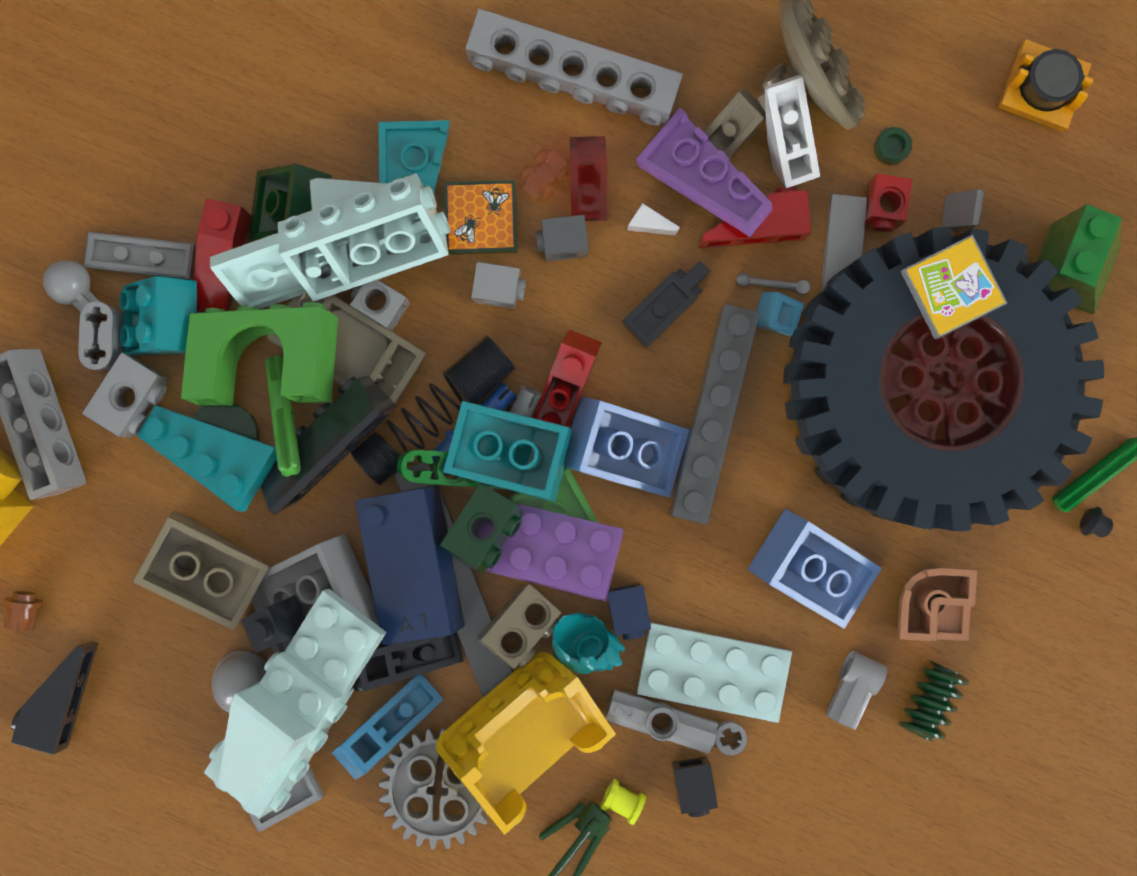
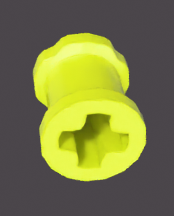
[600,779,647,825]

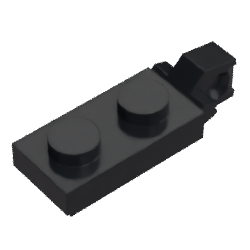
[622,261,710,348]

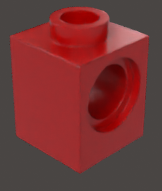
[865,173,913,232]

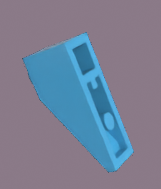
[331,674,444,780]

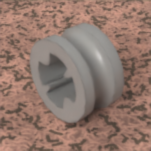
[714,721,747,756]

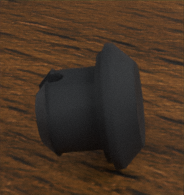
[1080,507,1114,538]

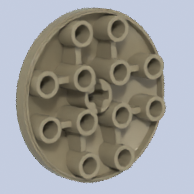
[757,0,866,130]

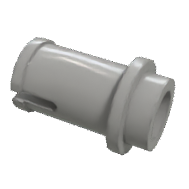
[509,385,542,418]

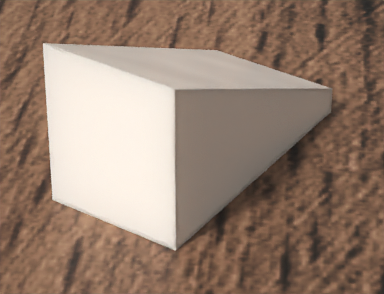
[627,203,680,236]

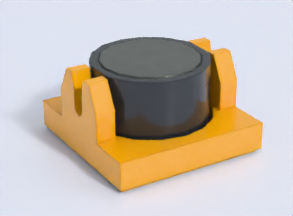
[997,39,1094,132]

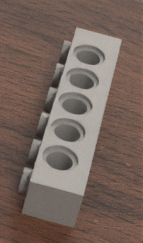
[465,9,683,125]

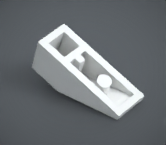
[765,75,820,188]

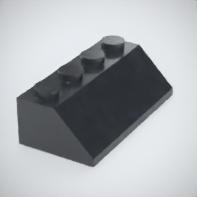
[261,375,397,515]

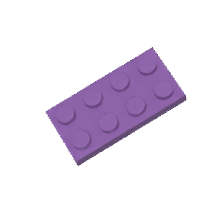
[465,503,624,602]

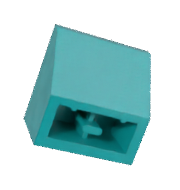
[119,276,197,356]

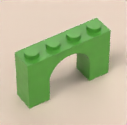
[181,302,338,407]

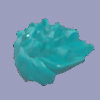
[552,612,625,674]

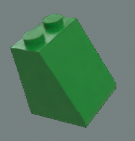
[1037,204,1122,314]

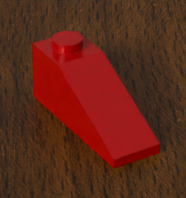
[699,186,811,248]
[194,198,251,313]

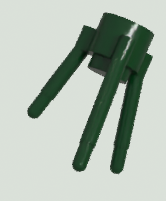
[539,800,612,876]

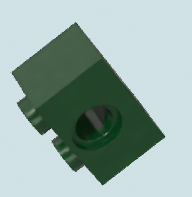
[440,483,522,574]

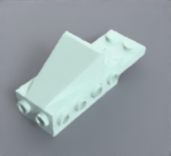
[210,173,450,309]
[204,589,387,819]

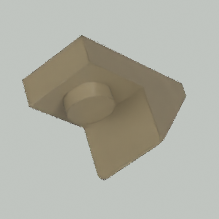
[704,88,766,158]

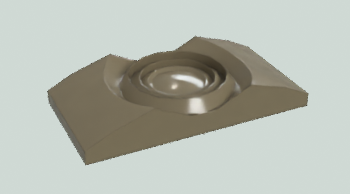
[267,293,427,404]

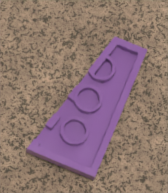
[636,108,773,237]

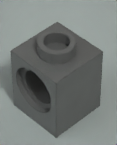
[535,215,588,262]

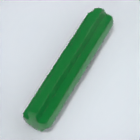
[1052,437,1137,513]

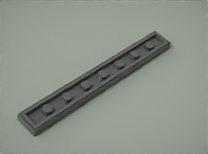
[394,463,513,697]

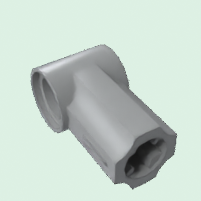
[825,650,888,730]

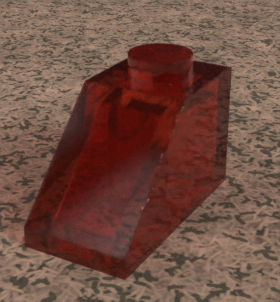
[570,136,607,221]

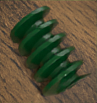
[898,660,970,742]

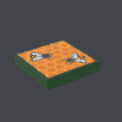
[444,180,517,255]

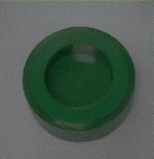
[874,127,912,165]

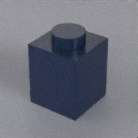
[607,583,651,640]

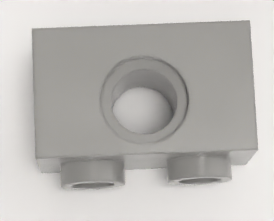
[82,352,170,438]

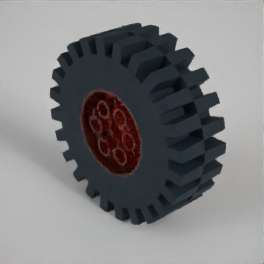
[783,227,1104,531]

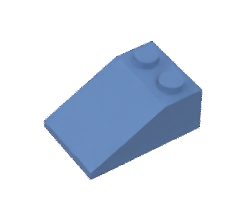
[565,397,690,498]
[747,509,882,629]

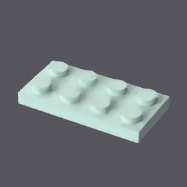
[636,622,792,723]

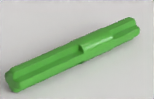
[265,355,301,477]

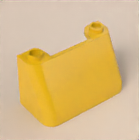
[436,652,616,835]

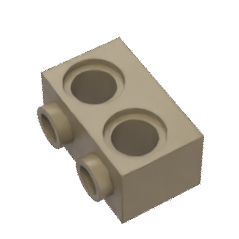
[476,584,562,669]

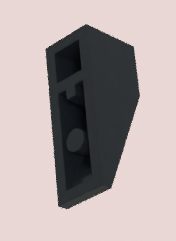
[352,632,464,692]
[11,641,98,755]

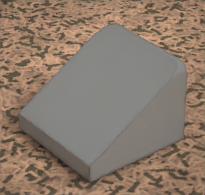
[941,189,984,233]

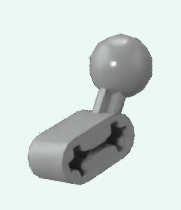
[43,259,123,372]

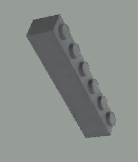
[668,304,760,525]

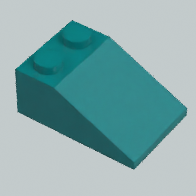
[443,401,574,502]

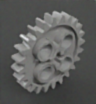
[379,727,488,850]

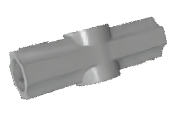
[605,689,718,753]

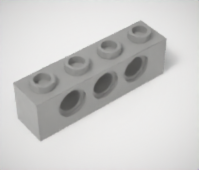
[0,349,87,500]

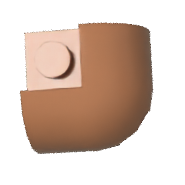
[897,567,977,641]

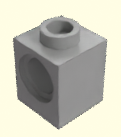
[471,262,526,309]
[350,280,410,332]

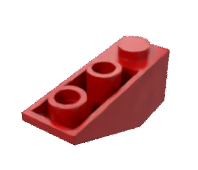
[533,329,602,427]

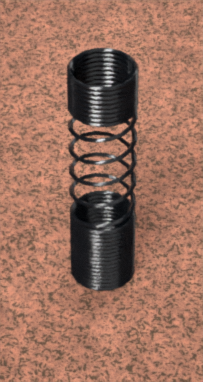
[351,335,516,485]

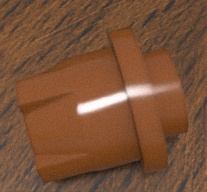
[3,591,43,631]

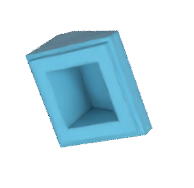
[756,292,804,337]

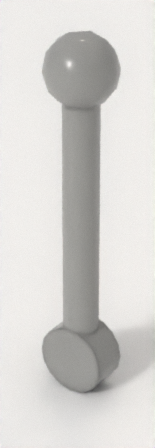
[736,273,810,295]

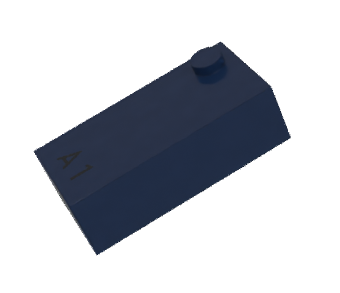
[355,485,465,645]

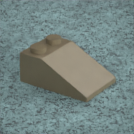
[133,510,270,630]

